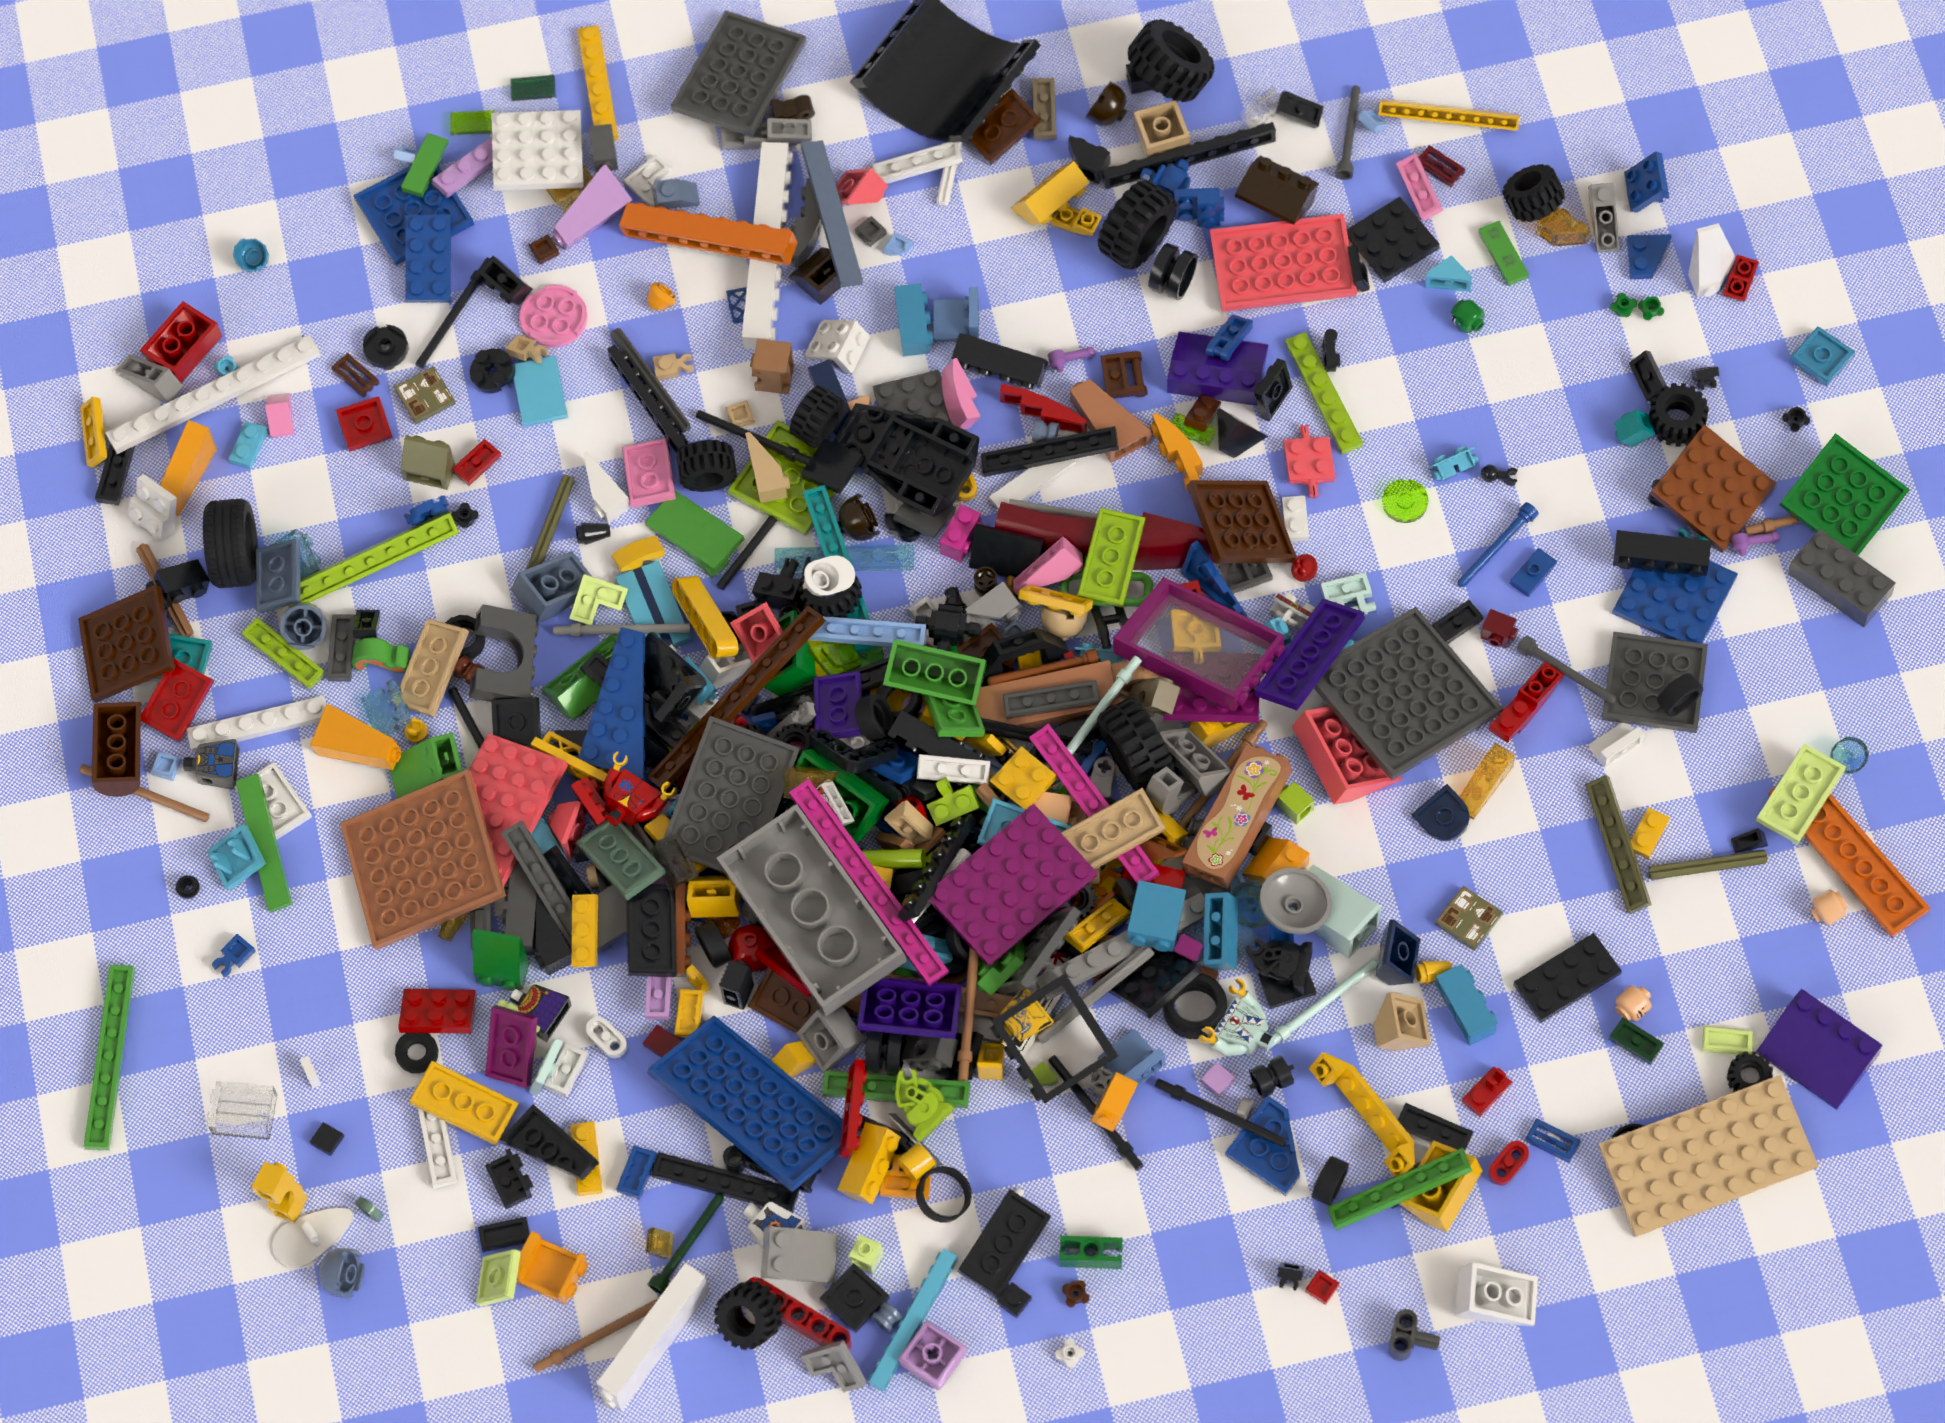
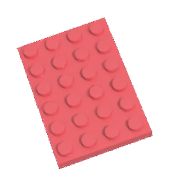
[1210,214,1357,312]
[469,733,568,887]

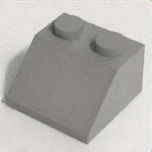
[965,582,1024,622]
[796,1006,865,1073]

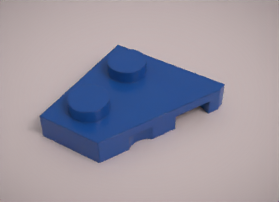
[1627,234,1671,279]

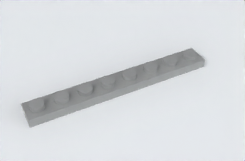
[1035,893,1205,1002]

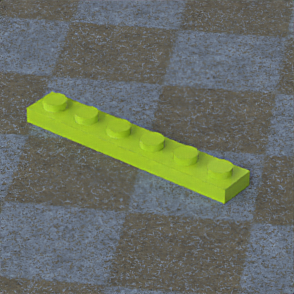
[1285,332,1363,455]

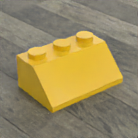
[1010,161,1090,226]
[1399,1140,1482,1232]

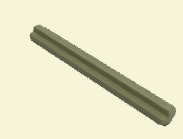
[526,474,574,569]
[1648,850,1768,880]

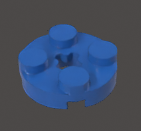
[403,495,449,526]

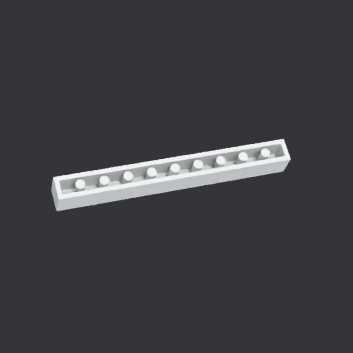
[742,142,793,349]

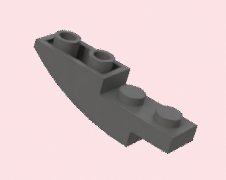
[791,178,822,268]

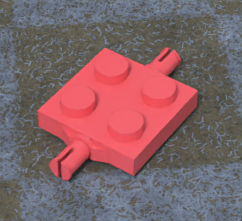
[1283,424,1335,498]

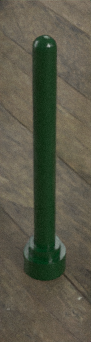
[647,1194,724,1295]

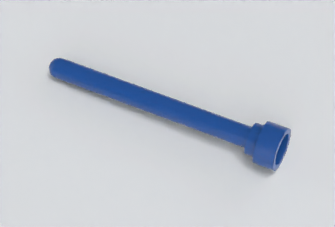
[1457,502,1539,587]

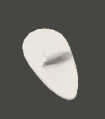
[272,1208,354,1268]

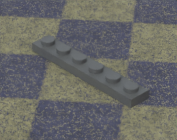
[501,820,572,949]

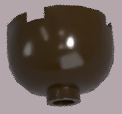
[1086,81,1127,126]
[838,493,880,541]

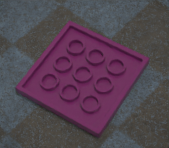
[1163,652,1260,723]

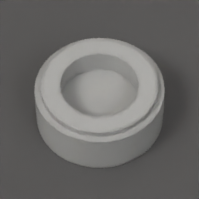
[1236,1097,1254,1120]

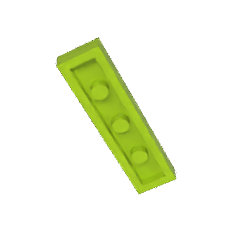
[241,617,325,691]

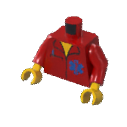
[603,751,677,826]

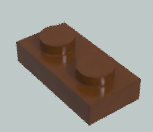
[1183,394,1222,433]

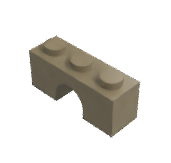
[1128,677,1180,718]

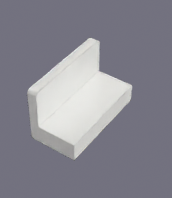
[1588,723,1645,768]

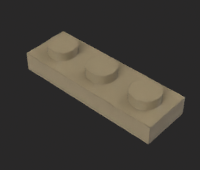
[1032,78,1056,140]

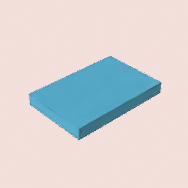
[514,356,568,427]

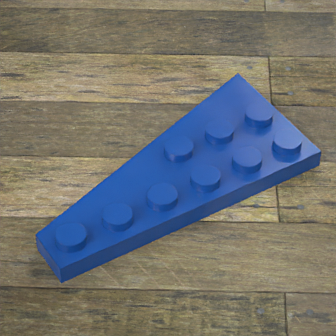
[578,627,645,781]

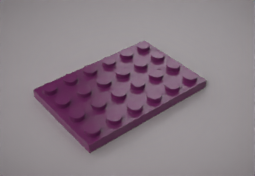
[929,803,1098,967]

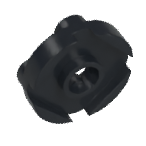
[363,325,409,370]
[470,348,516,393]

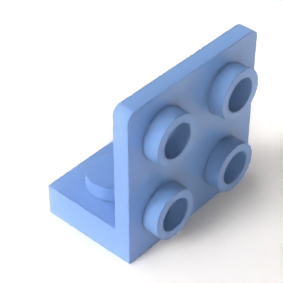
[933,287,979,341]
[1098,1029,1166,1088]

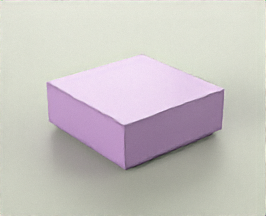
[1201,1062,1235,1097]

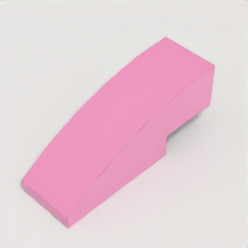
[942,358,981,430]

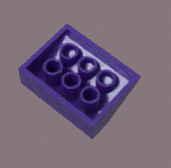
[1167,331,1269,406]
[857,977,962,1039]
[1756,988,1883,1110]

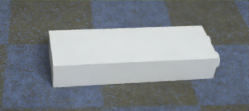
[596,1263,710,1411]

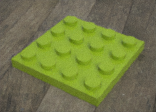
[728,420,836,536]

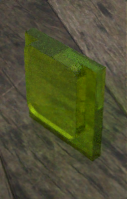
[808,642,862,675]

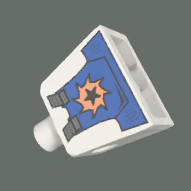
[743,1202,805,1250]

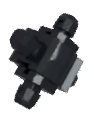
[915,595,981,652]

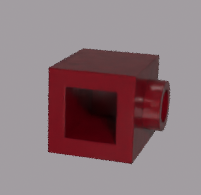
[1480,609,1519,648]

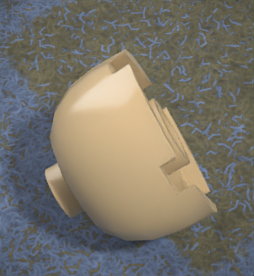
[1041,605,1088,641]

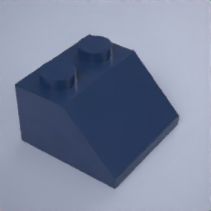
[1376,919,1421,986]

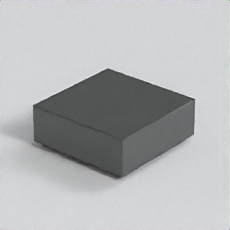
[855,216,887,247]

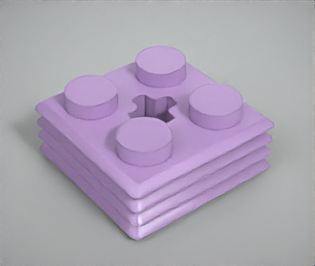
[898,1321,967,1390]

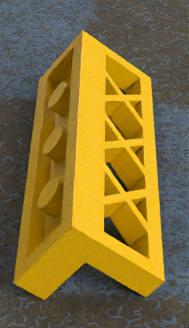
[531,731,608,791]

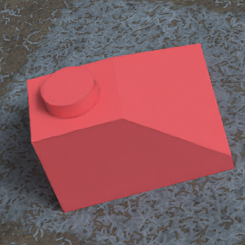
[836,168,888,205]
[730,602,783,663]
[548,801,587,863]

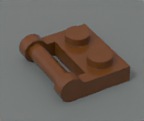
[1101,351,1148,399]

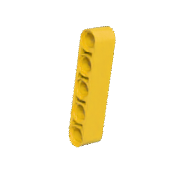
[672,576,739,659]

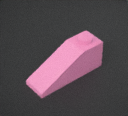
[1013,537,1083,594]

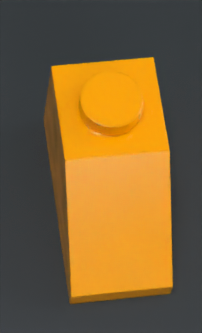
[1091,1072,1138,1132]

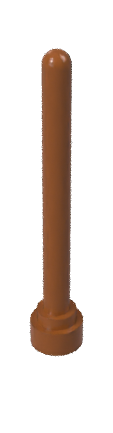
[987,649,1099,685]

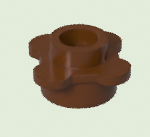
[1062,1280,1090,1307]

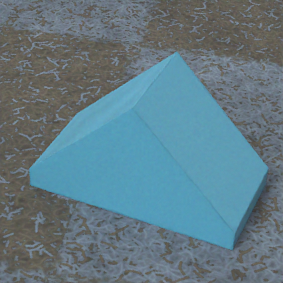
[1425,255,1472,292]

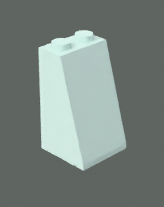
[1289,864,1381,959]

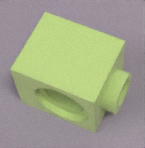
[849,1234,884,1275]

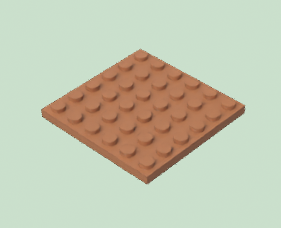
[340,769,506,950]

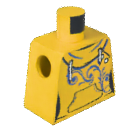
[999,989,1055,1043]

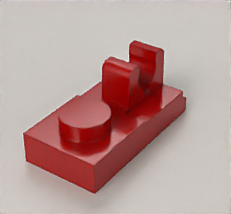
[1462,1067,1513,1117]

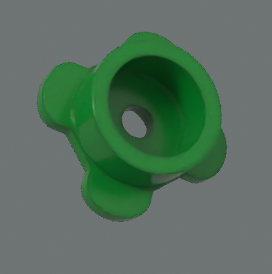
[1610,293,1638,317]
[1638,296,1664,320]

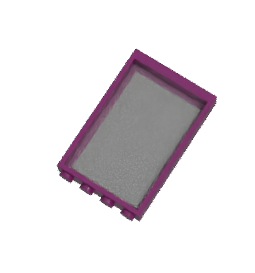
[1113,577,1285,712]

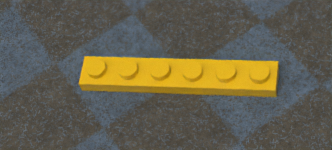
[577,25,619,141]

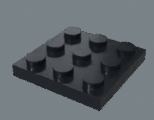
[1347,197,1440,283]
[1109,947,1202,1019]

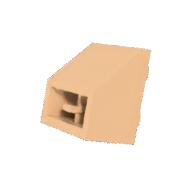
[1034,792,1086,826]

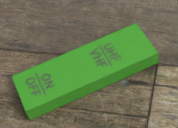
[1478,221,1529,286]

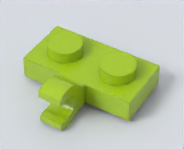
[927,777,981,826]

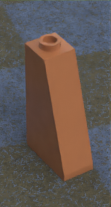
[1070,379,1151,463]

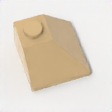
[1373,992,1431,1051]

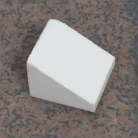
[905,596,937,621]

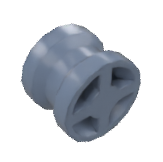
[871,1301,902,1333]

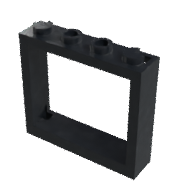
[990,973,1118,1104]

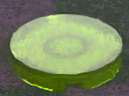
[1382,479,1429,523]

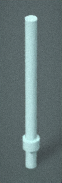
[1066,656,1142,755]
[1263,959,1378,1051]

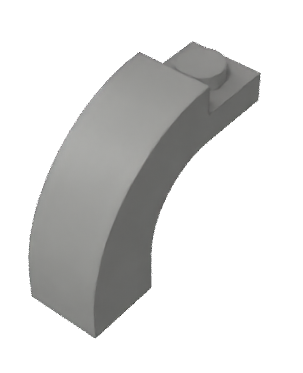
[1145,766,1198,815]

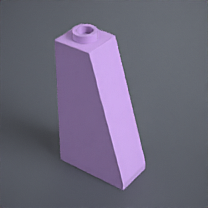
[552,164,632,250]

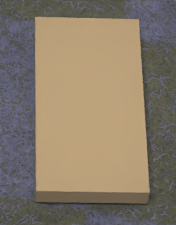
[392,618,469,717]
[1061,788,1166,869]

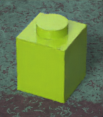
[1277,781,1314,825]

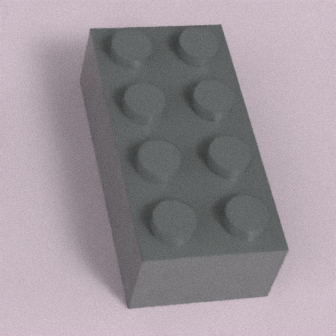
[1788,529,1896,627]

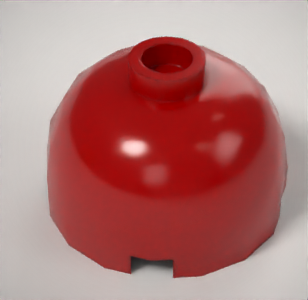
[728,924,773,972]

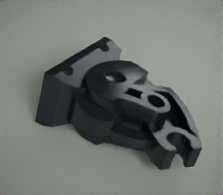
[1246,938,1313,995]

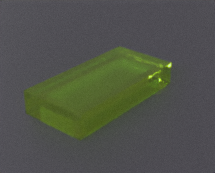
[450,110,495,135]

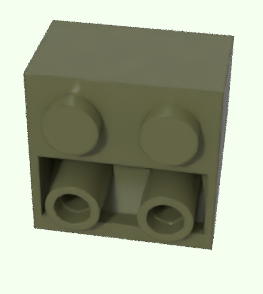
[401,435,455,490]

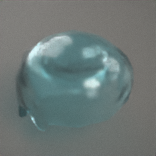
[1829,736,1869,775]

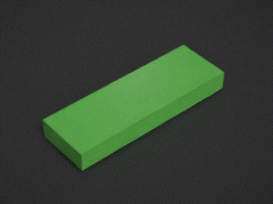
[401,133,449,197]

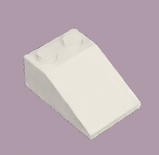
[1454,1262,1538,1326]

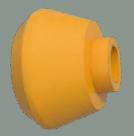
[647,282,676,311]

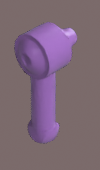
[1047,346,1095,373]
[1731,532,1780,556]

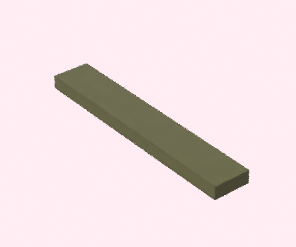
[1585,775,1652,914]

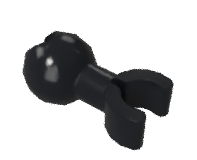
[1481,464,1518,486]

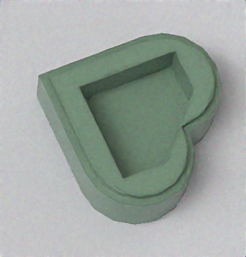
[355,1196,383,1222]

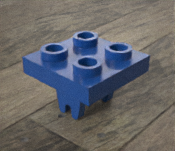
[1624,151,1670,213]

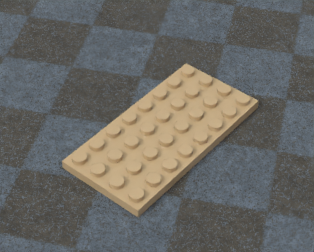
[1598,1075,1819,1237]

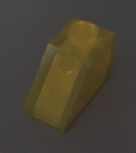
[783,766,838,803]

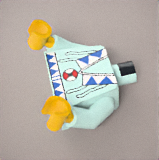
[1198,979,1275,1056]

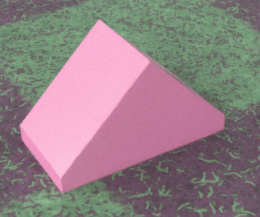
[265,393,294,438]

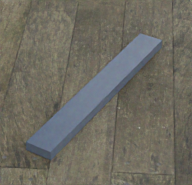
[801,140,863,287]

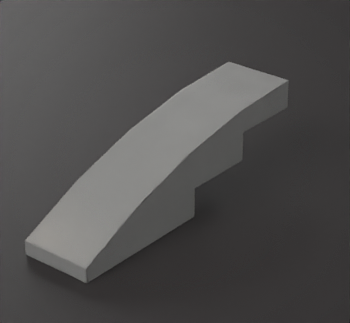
[720,118,812,150]

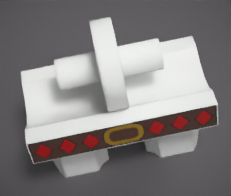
[1270,592,1315,630]

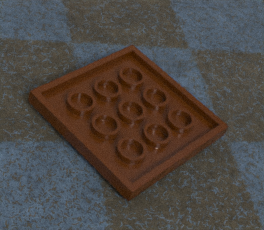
[1187,480,1297,563]
[78,585,175,703]

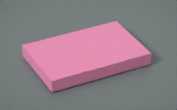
[622,438,676,508]

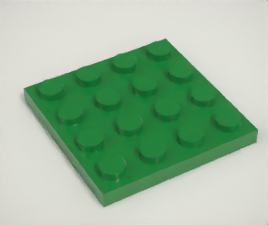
[1779,433,1910,556]

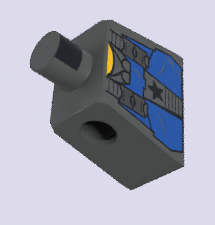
[183,739,240,790]

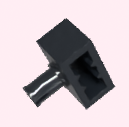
[752,558,805,612]

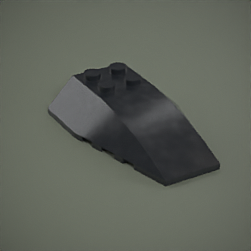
[833,403,980,517]

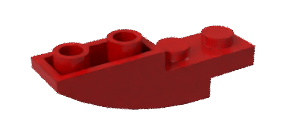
[1488,662,1564,743]

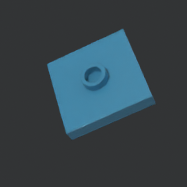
[1789,326,1855,386]

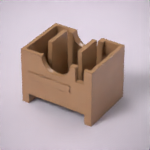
[750,339,795,394]

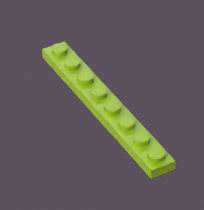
[288,511,459,607]

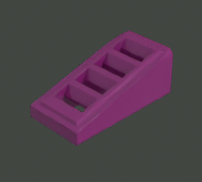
[1174,934,1204,961]

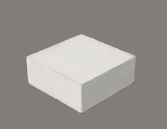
[300,1056,321,1088]

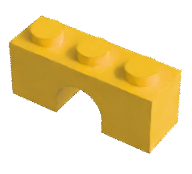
[251,1161,308,1223]

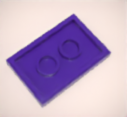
[813,671,863,739]

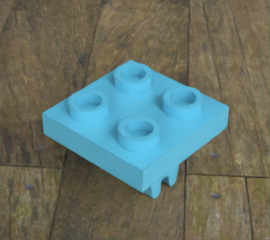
[207,824,266,891]

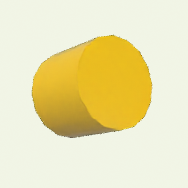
[897,1143,936,1182]

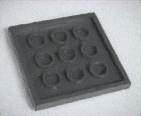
[1602,632,1708,733]
[995,906,1081,994]

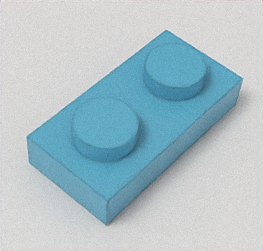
[228,421,268,470]

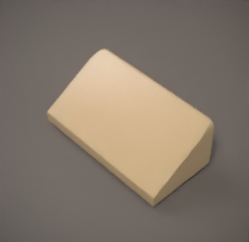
[884,800,933,845]

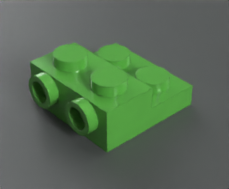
[976,941,1024,996]

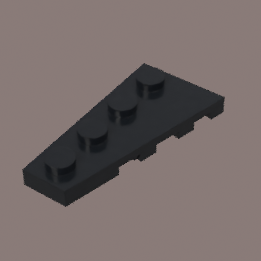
[499,1104,599,1181]

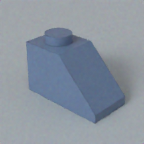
[652,179,700,209]

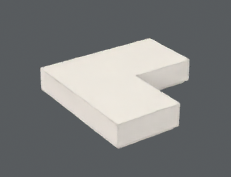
[623,154,671,207]

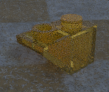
[1536,207,1590,246]

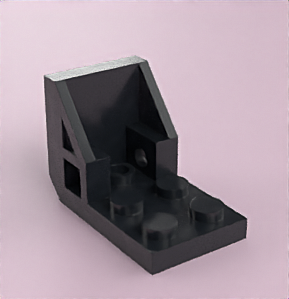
[644,632,707,722]

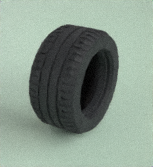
[203,498,258,588]

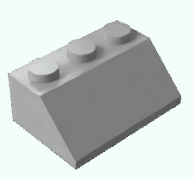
[1160,727,1232,796]

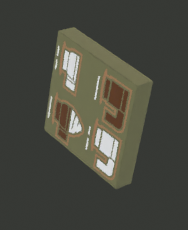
[394,366,456,424]
[1435,886,1503,951]

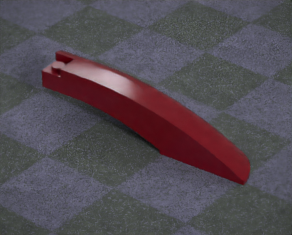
[994,502,1216,570]

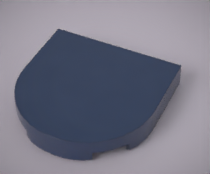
[1411,784,1470,841]

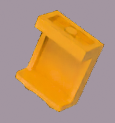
[516,1231,588,1305]

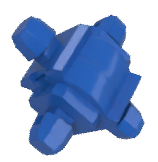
[1140,159,1192,197]

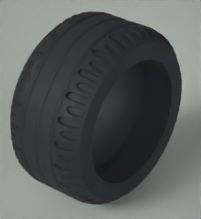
[1163,973,1227,1040]

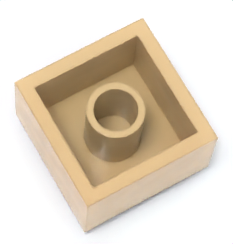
[1134,101,1190,158]

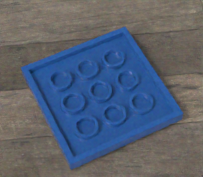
[353,165,474,266]
[1612,561,1738,644]

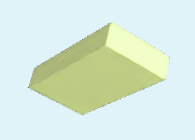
[1702,1026,1753,1056]

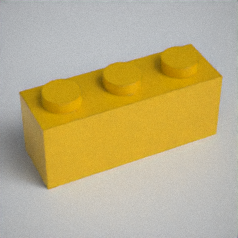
[837,1122,901,1205]

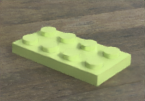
[1756,743,1846,845]

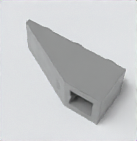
[1588,182,1620,252]

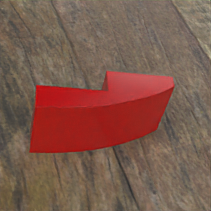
[1723,254,1759,302]

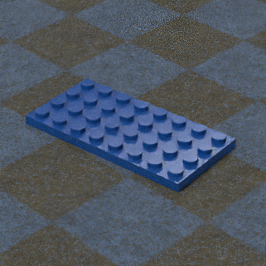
[647,1015,858,1192]

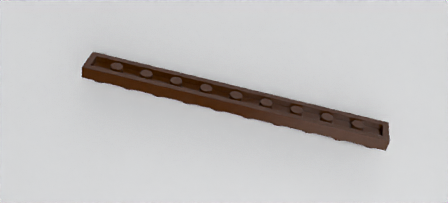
[647,606,826,791]

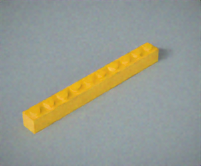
[1378,99,1520,131]

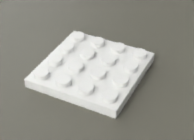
[491,110,584,191]

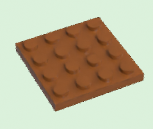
[1649,424,1776,553]

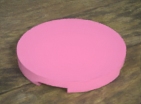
[519,285,588,348]

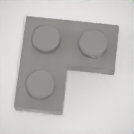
[800,1340,867,1392]

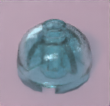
[1231,880,1269,929]

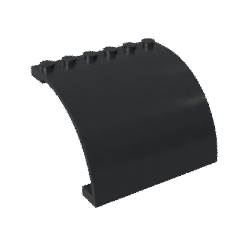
[850,0,1041,142]

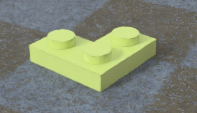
[569,574,628,625]

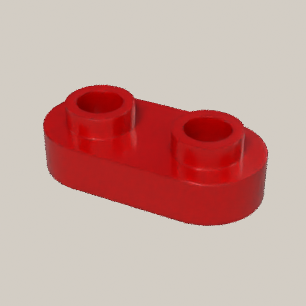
[1489,1141,1529,1186]

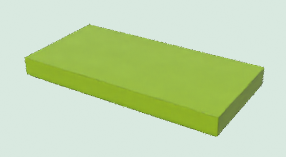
[1077,507,1145,607]

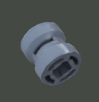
[1032,419,1059,442]

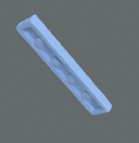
[808,616,927,647]

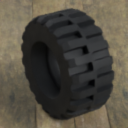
[1128,19,1214,102]
[1097,180,1177,269]
[1097,698,1175,791]

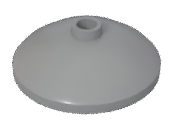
[1259,868,1332,934]

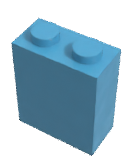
[1126,880,1186,952]

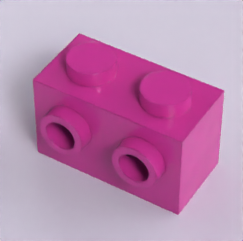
[939,504,984,563]

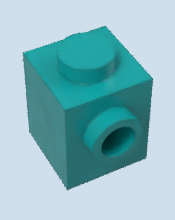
[1614,409,1655,447]

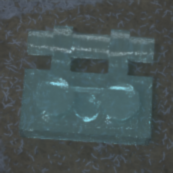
[361,679,411,736]

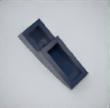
[808,359,851,436]

